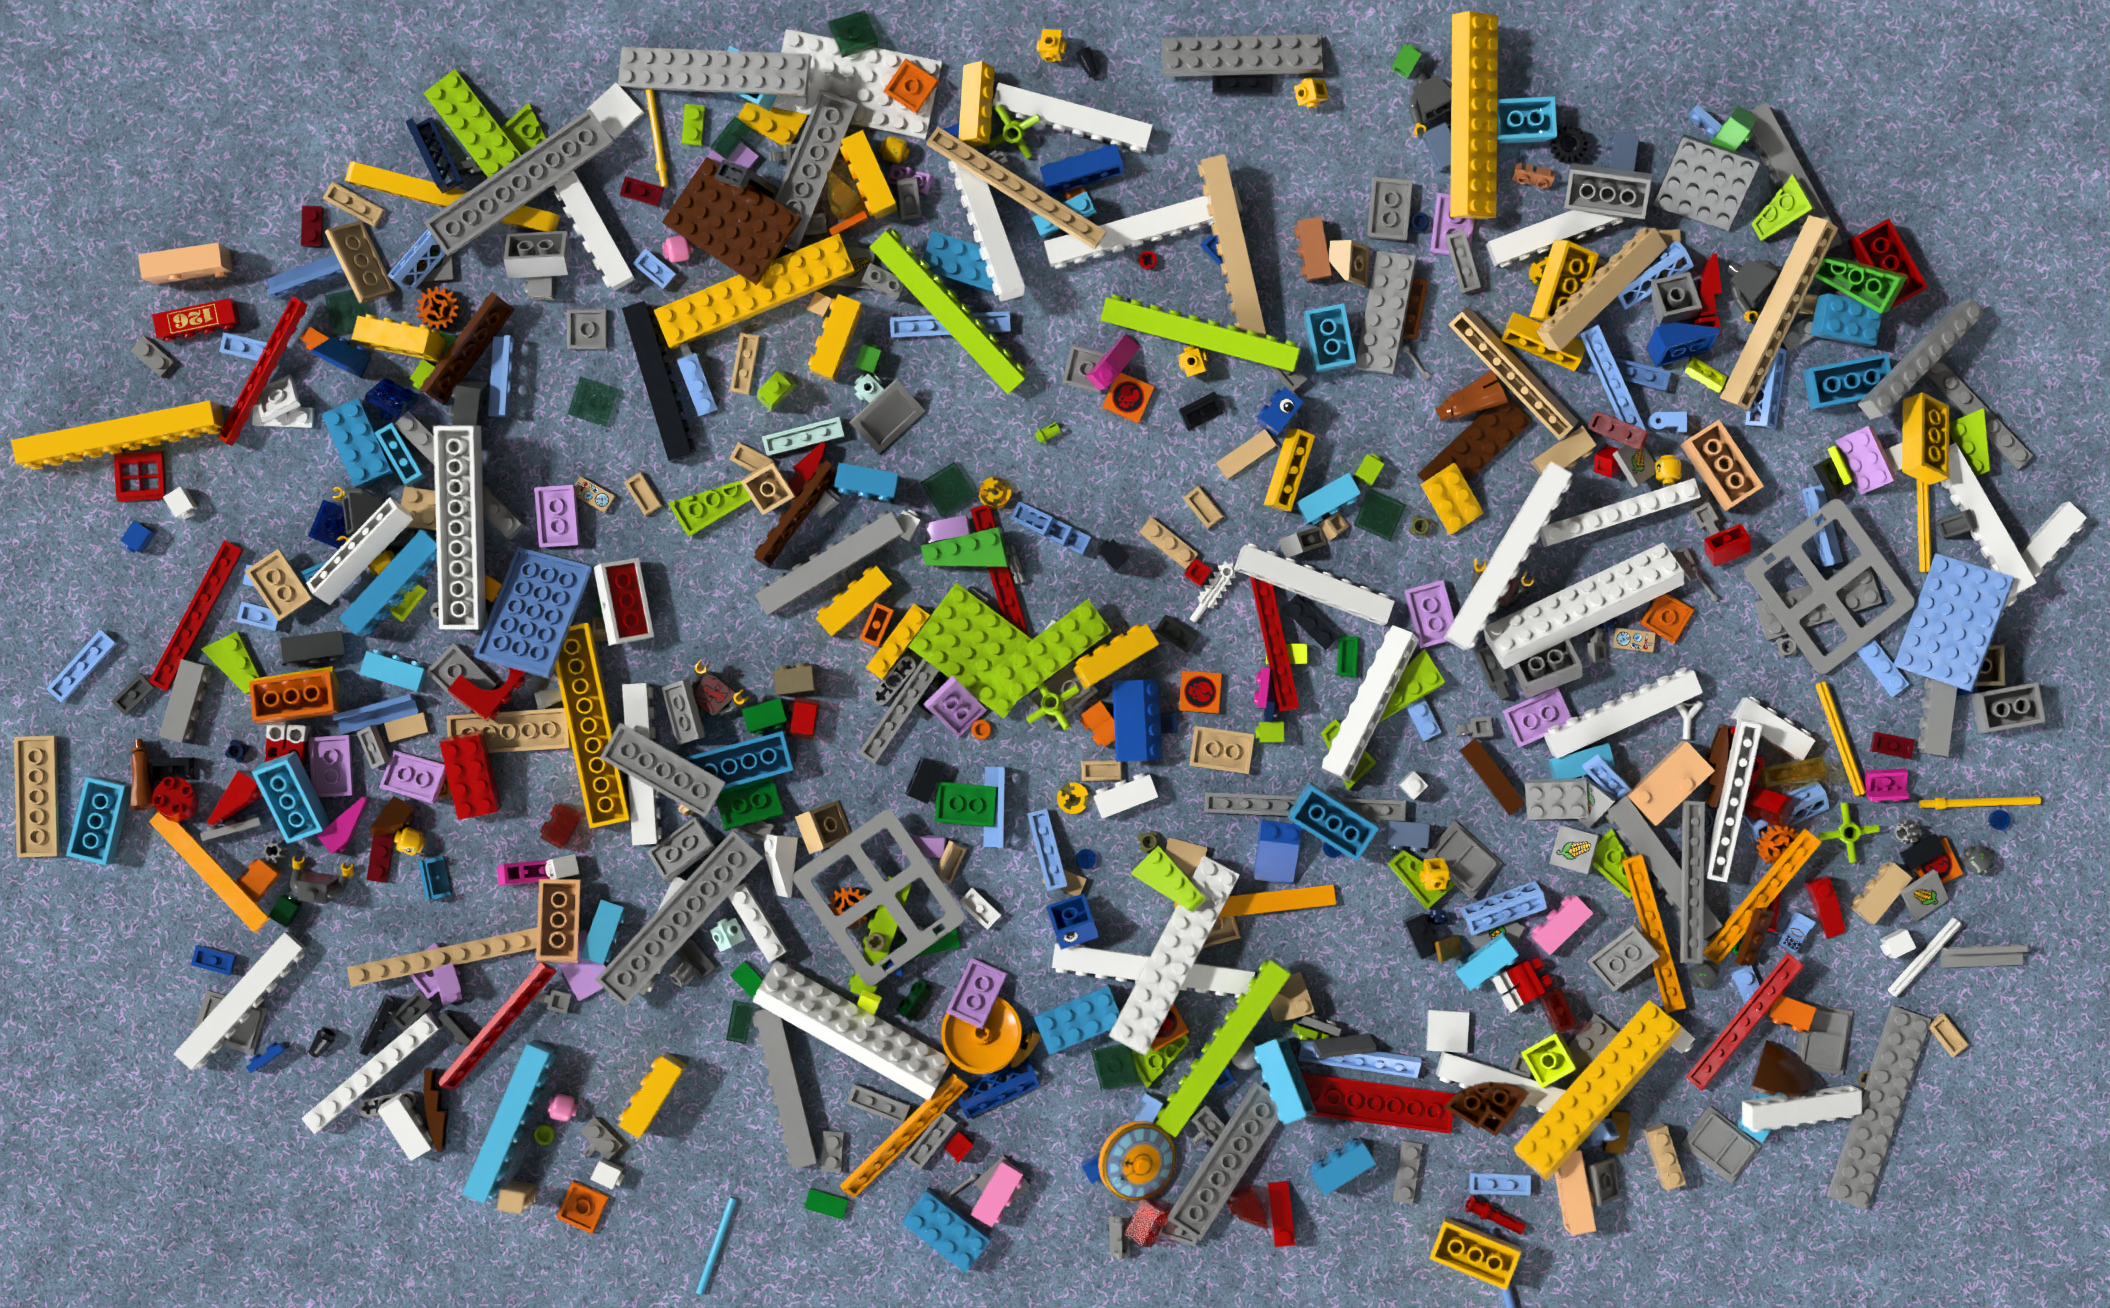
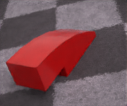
[1696,253,1722,318]
[787,441,827,499]

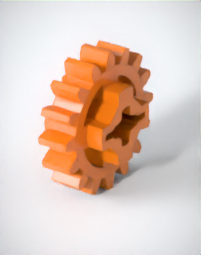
[415,286,461,331]
[1756,822,1799,865]
[827,886,867,930]

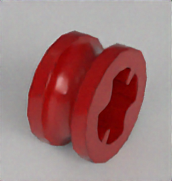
[1139,251,1157,270]

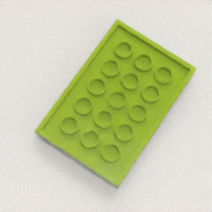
[908,583,1032,719]

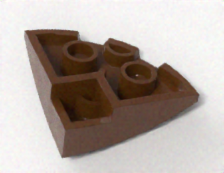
[1750,1040,1817,1097]
[1444,1082,1529,1136]

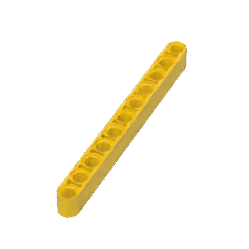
[345,161,560,232]

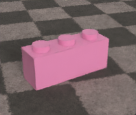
[1530,895,1593,955]
[971,1159,1024,1227]

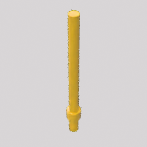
[646,89,669,188]
[1919,796,2041,810]

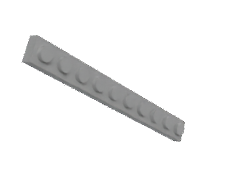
[858,588,989,764]
[1204,792,1406,821]

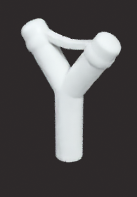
[1675,701,1703,740]

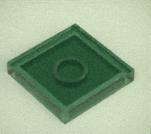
[828,10,879,58]
[325,289,371,335]
[567,376,619,427]
[920,462,975,517]
[1353,489,1406,542]
[1091,1043,1140,1090]

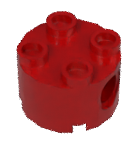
[152,777,199,822]

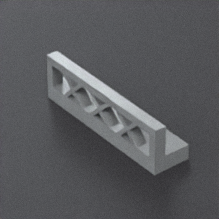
[1940,944,2028,968]

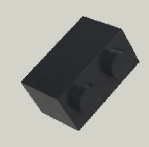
[1098,539,1130,572]
[1402,913,1437,959]

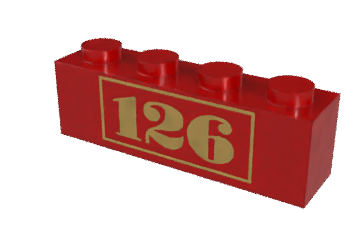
[152,298,240,343]

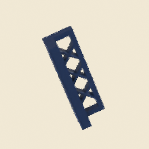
[405,117,464,194]

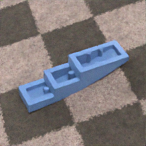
[1010,501,1093,556]

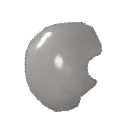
[1231,1039,1259,1070]

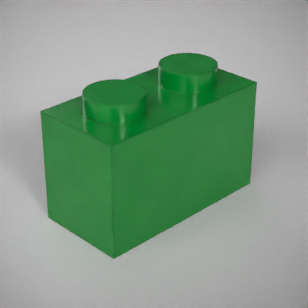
[741,698,788,735]

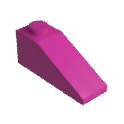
[1085,333,1140,390]
[316,796,370,854]
[497,860,564,886]

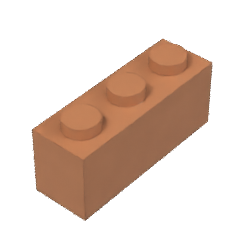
[1293,216,1332,282]

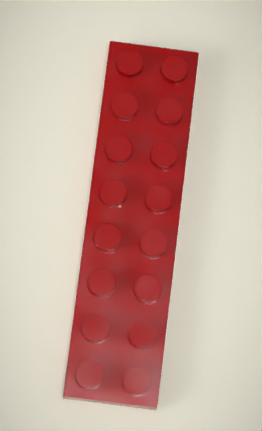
[1301,1072,1456,1134]

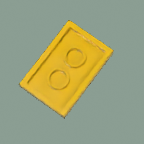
[1420,463,1484,535]

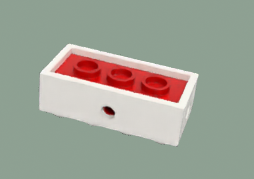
[593,558,654,646]

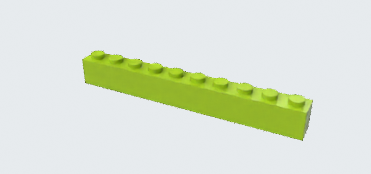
[869,228,1028,394]
[1100,294,1302,372]
[1156,957,1291,1138]

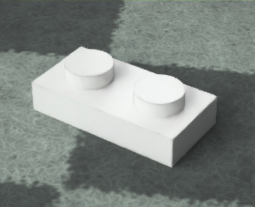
[958,887,1001,930]

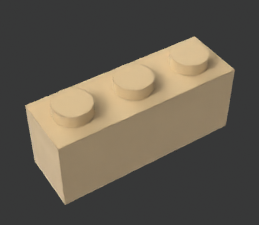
[1531,426,1596,476]
[1851,862,1912,925]
[1643,1123,1686,1190]
[497,1180,538,1214]

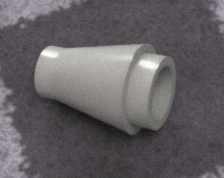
[813,487,842,517]
[534,689,563,709]

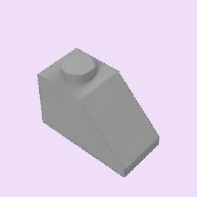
[1279,526,1327,558]

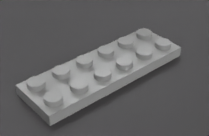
[1355,251,1417,375]
[1754,567,1882,640]
[600,723,726,818]

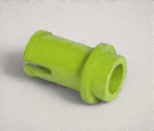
[1034,422,1061,444]

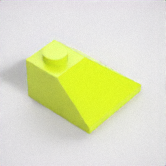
[1521,1032,1576,1089]

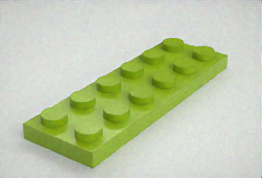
[424,69,522,178]
[990,599,1111,703]

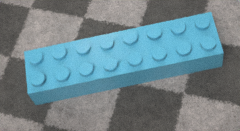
[462,1040,557,1204]

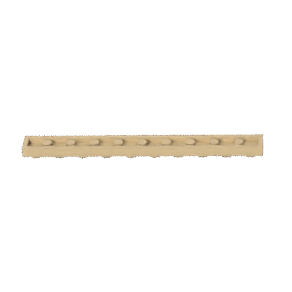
[927,127,1106,250]
[347,928,537,987]

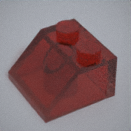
[1227,1184,1270,1229]

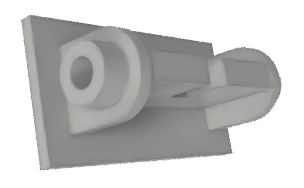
[1109,1216,1130,1259]

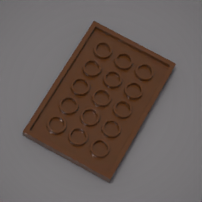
[662,157,802,286]

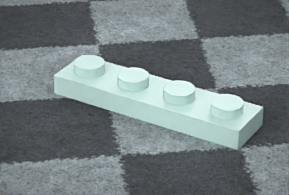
[762,417,845,457]

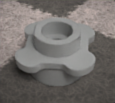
[1776,636,1797,657]

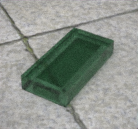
[710,116,751,160]
[726,1000,754,1044]

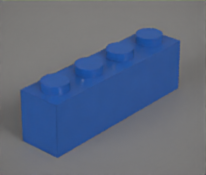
[1040,144,1124,196]

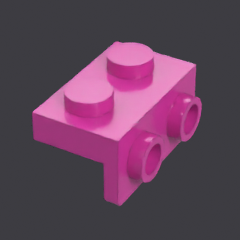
[1254,667,1277,708]
[1864,768,1909,802]

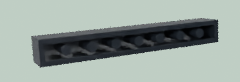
[622,301,696,463]

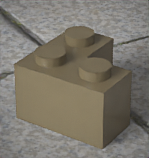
[773,662,817,695]

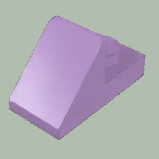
[433,963,463,1006]

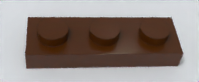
[1402,278,1428,340]
[1735,908,1774,965]

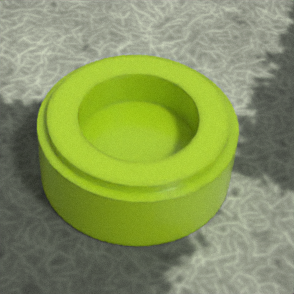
[534,1124,555,1145]

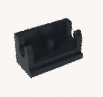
[1178,391,1224,431]
[148,757,194,780]
[905,757,943,804]

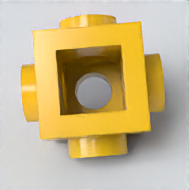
[1037,29,1067,62]
[1294,78,1329,109]
[1178,345,1209,377]
[1420,858,1450,891]

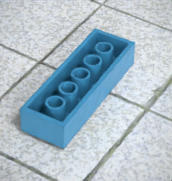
[339,529,437,637]
[676,731,795,802]

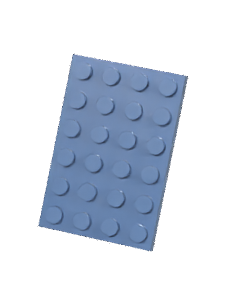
[474,547,592,678]
[1894,553,2015,692]

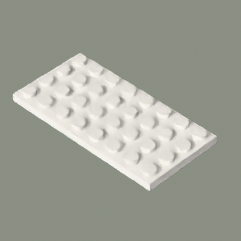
[772,29,942,140]

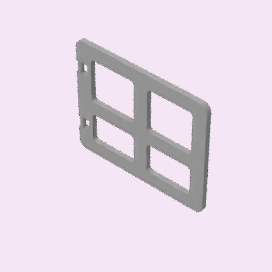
[1744,499,1915,674]
[793,810,965,986]

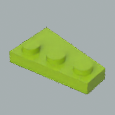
[1751,174,1815,241]
[1949,407,1991,477]
[1387,850,1455,910]
[1127,1034,1190,1088]

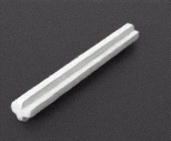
[1888,918,1962,997]

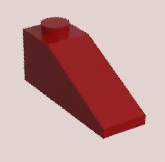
[1804,876,1846,939]
[1268,1181,1295,1247]

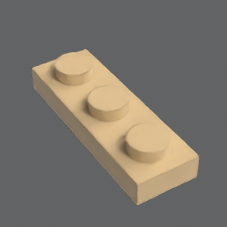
[1139,517,1198,570]

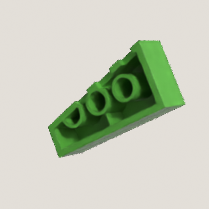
[1710,105,1758,152]
[1815,255,1908,314]
[921,527,1011,567]

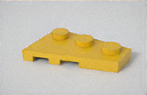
[736,102,808,147]

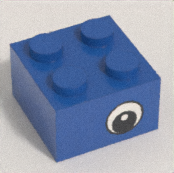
[1257,387,1304,437]
[1046,893,1099,950]

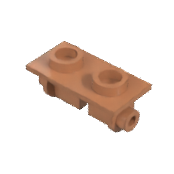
[1511,162,1555,189]

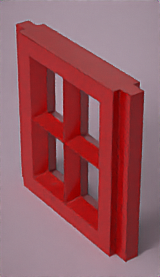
[114,451,166,502]

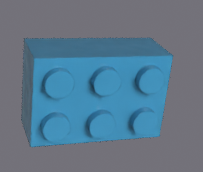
[1810,293,1882,348]
[834,463,900,503]
[1308,1137,1376,1196]

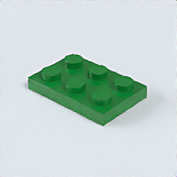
[716,776,783,831]
[934,781,998,827]

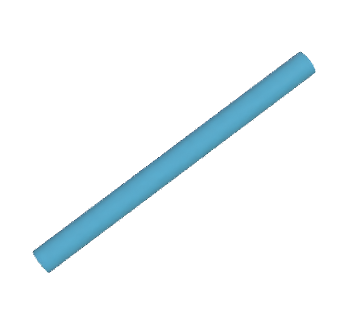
[696,1197,737,1295]

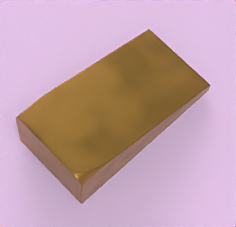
[1435,935,1463,962]

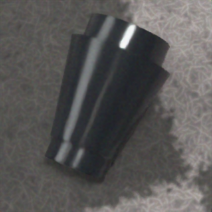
[1075,46,1100,78]
[308,1027,336,1058]

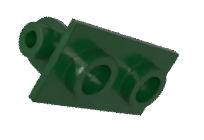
[898,978,934,1021]

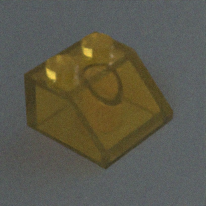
[827,170,862,220]

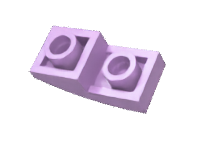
[886,164,933,195]
[925,515,971,543]
[902,834,946,858]

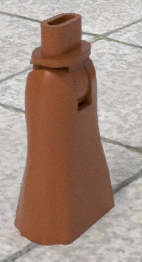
[1435,370,1508,421]
[130,739,154,811]

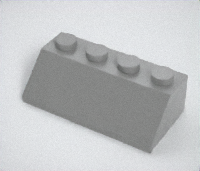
[1564,163,1653,219]

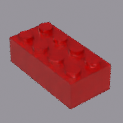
[1847,218,1928,309]
[439,730,502,820]

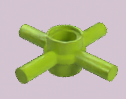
[987,104,1041,159]
[1026,682,1080,731]
[1818,802,1880,863]

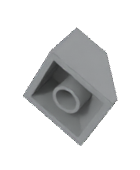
[1651,272,1702,325]

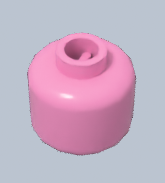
[662,235,693,263]
[546,1093,578,1122]

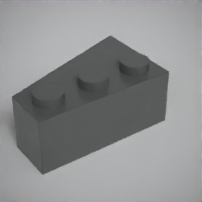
[450,378,490,428]
[278,630,345,666]

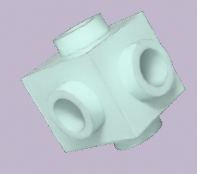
[854,374,884,403]
[710,918,746,952]

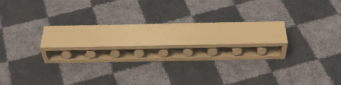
[1197,154,1266,338]
[1720,215,1838,411]

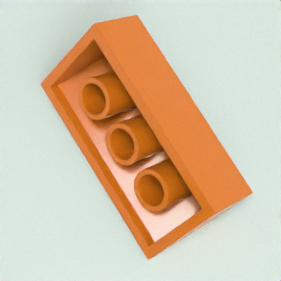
[249,670,340,725]

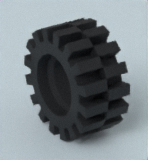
[1550,125,1588,164]

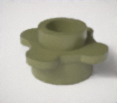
[1409,515,1431,537]
[1138,831,1160,853]

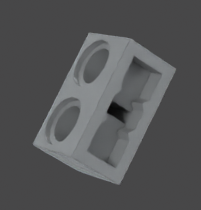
[860,263,904,301]

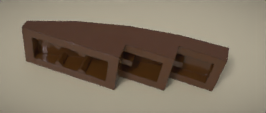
[1705,724,1729,808]
[1459,738,1525,816]
[423,1067,449,1152]

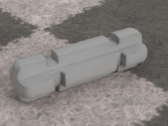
[1006,545,1026,584]

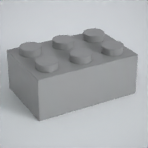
[503,231,571,278]
[1511,639,1583,698]
[1971,682,2046,733]

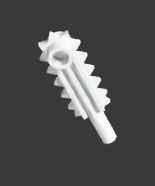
[1190,561,1236,623]

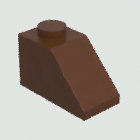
[370,796,415,836]

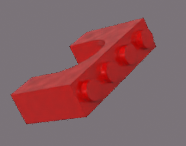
[448,667,528,722]

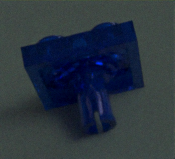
[364,378,419,421]
[308,499,350,549]

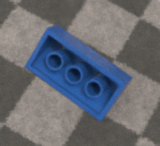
[1112,679,1163,762]

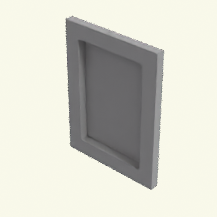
[849,379,925,455]
[1423,820,1502,899]
[193,990,268,1055]
[1796,1003,1853,1075]
[1680,1106,1761,1184]

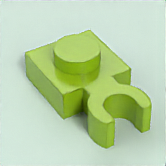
[1292,1023,1330,1041]

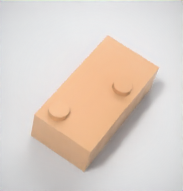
[138,243,233,285]
[1680,420,1764,511]
[1625,741,1715,826]
[536,879,581,963]
[1555,1148,1596,1235]

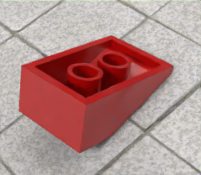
[206,770,264,825]

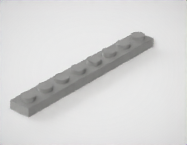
[1906,341,2033,470]
[1680,801,1705,964]

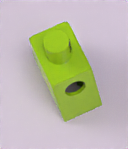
[757,371,797,412]

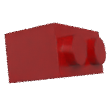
[1704,523,1751,567]

